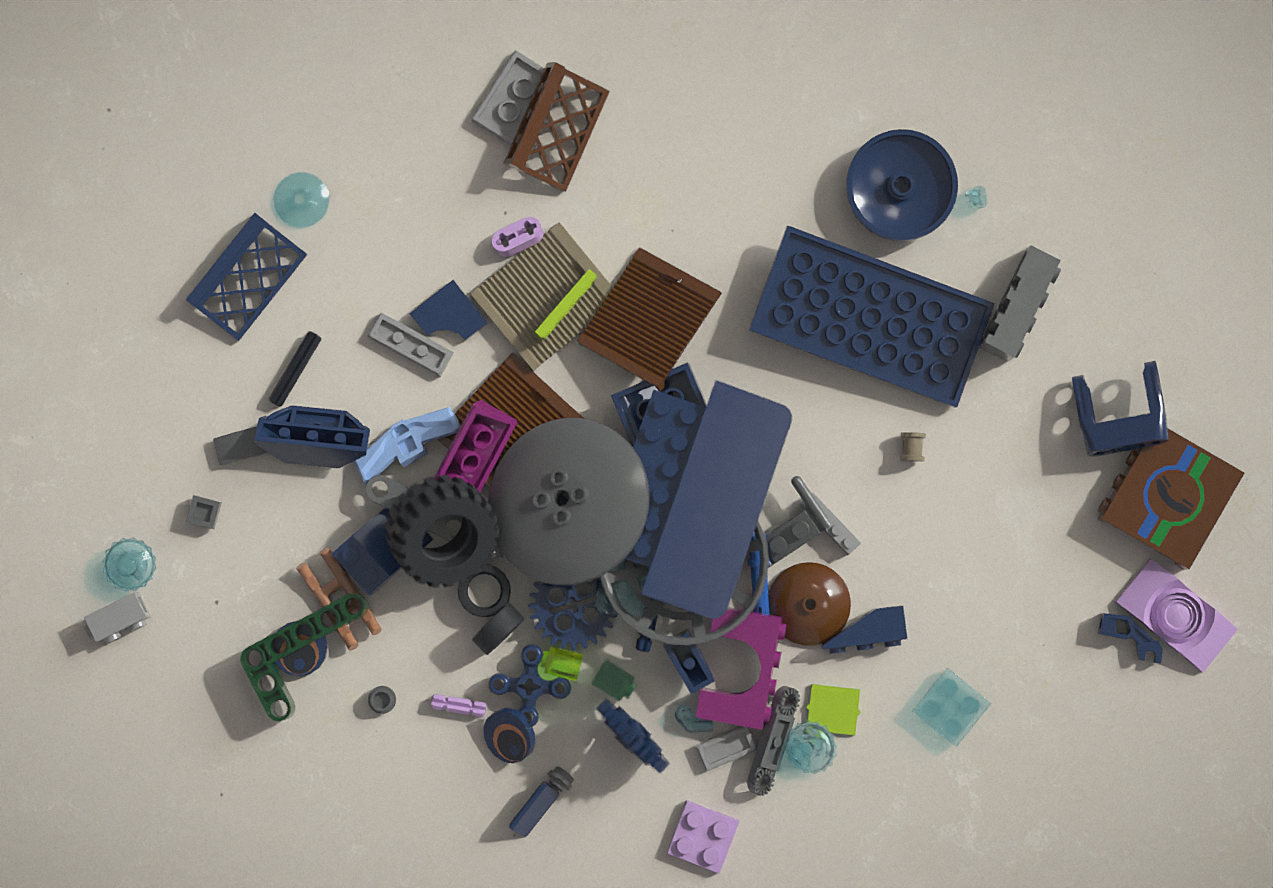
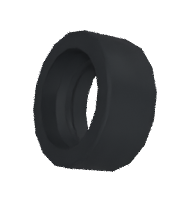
[457,564,511,617]
[472,603,524,655]

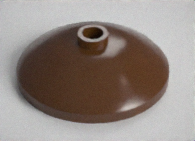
[768,562,851,646]

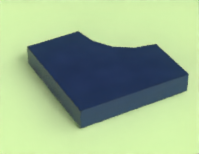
[410,280,488,340]

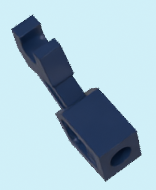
[1098,613,1163,664]

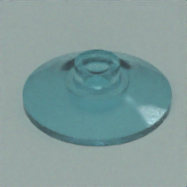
[274,172,329,228]

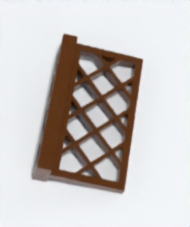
[503,62,610,192]

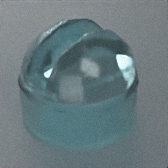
[965,186,987,209]

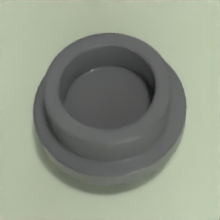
[368,686,396,714]
[547,766,574,792]

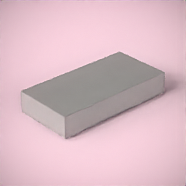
[695,726,757,772]

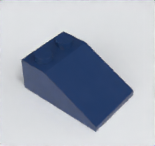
[611,362,707,447]
[332,508,434,596]

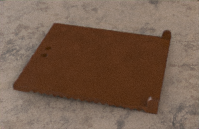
[577,247,722,391]
[437,352,584,488]

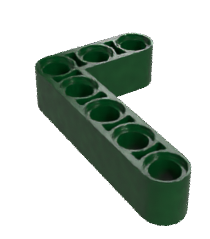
[240,593,369,721]

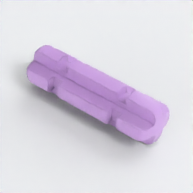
[431,694,486,717]

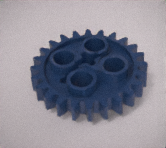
[528,577,618,651]
[596,699,670,773]

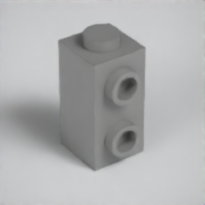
[84,592,151,644]

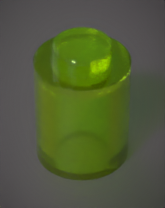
[540,646,583,682]

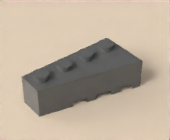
[979,245,1061,362]

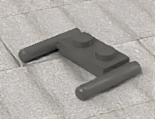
[766,476,833,568]

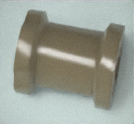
[900,432,926,462]

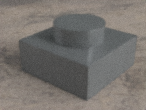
[186,495,222,529]

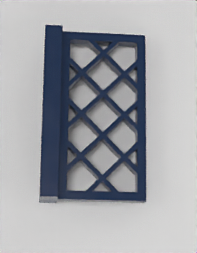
[186,213,308,341]

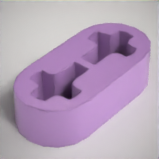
[492,217,544,257]

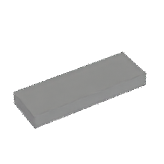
[367,312,454,377]

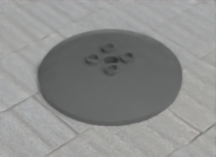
[488,418,649,586]

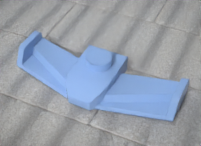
[354,407,461,485]

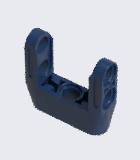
[1072,361,1169,457]

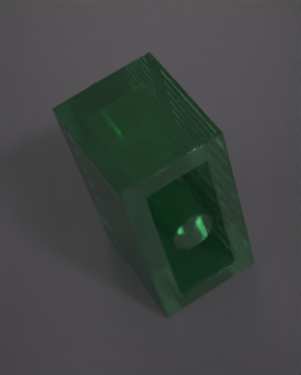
[591,658,637,701]

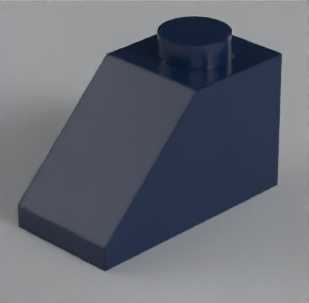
[663,628,716,695]

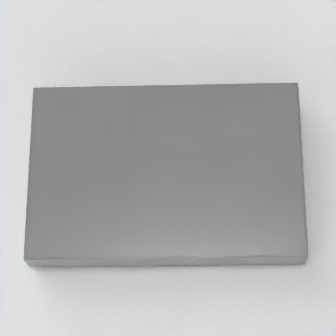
[471,50,545,146]

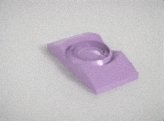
[1115,559,1238,673]

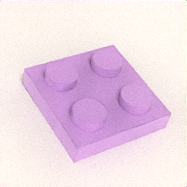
[667,800,740,874]

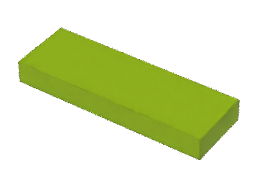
[534,269,597,342]

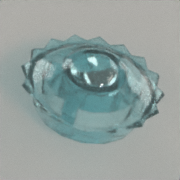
[102,537,156,592]
[785,720,837,774]

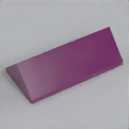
[434,400,518,516]

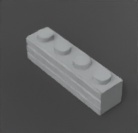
[800,493,861,555]

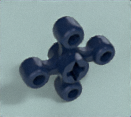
[488,644,572,728]

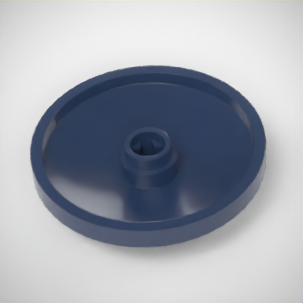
[846,129,958,241]

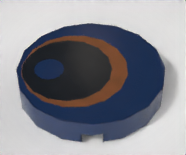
[274,621,328,676]
[483,708,536,764]

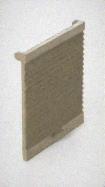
[470,222,613,372]

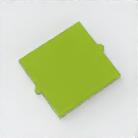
[806,684,861,735]

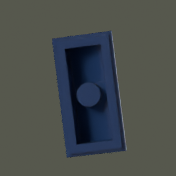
[509,781,559,837]

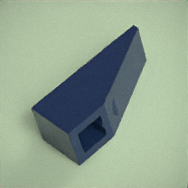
[822,605,908,654]

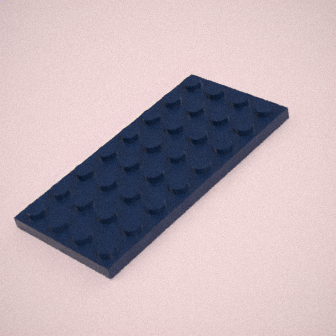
[748,225,995,408]

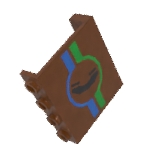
[1097,428,1245,570]

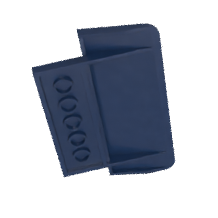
[625,380,792,619]

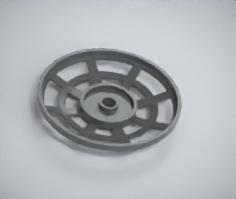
[601,521,769,646]

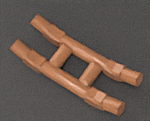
[296,547,382,651]

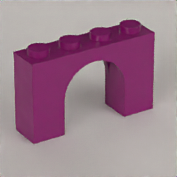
[696,607,786,730]

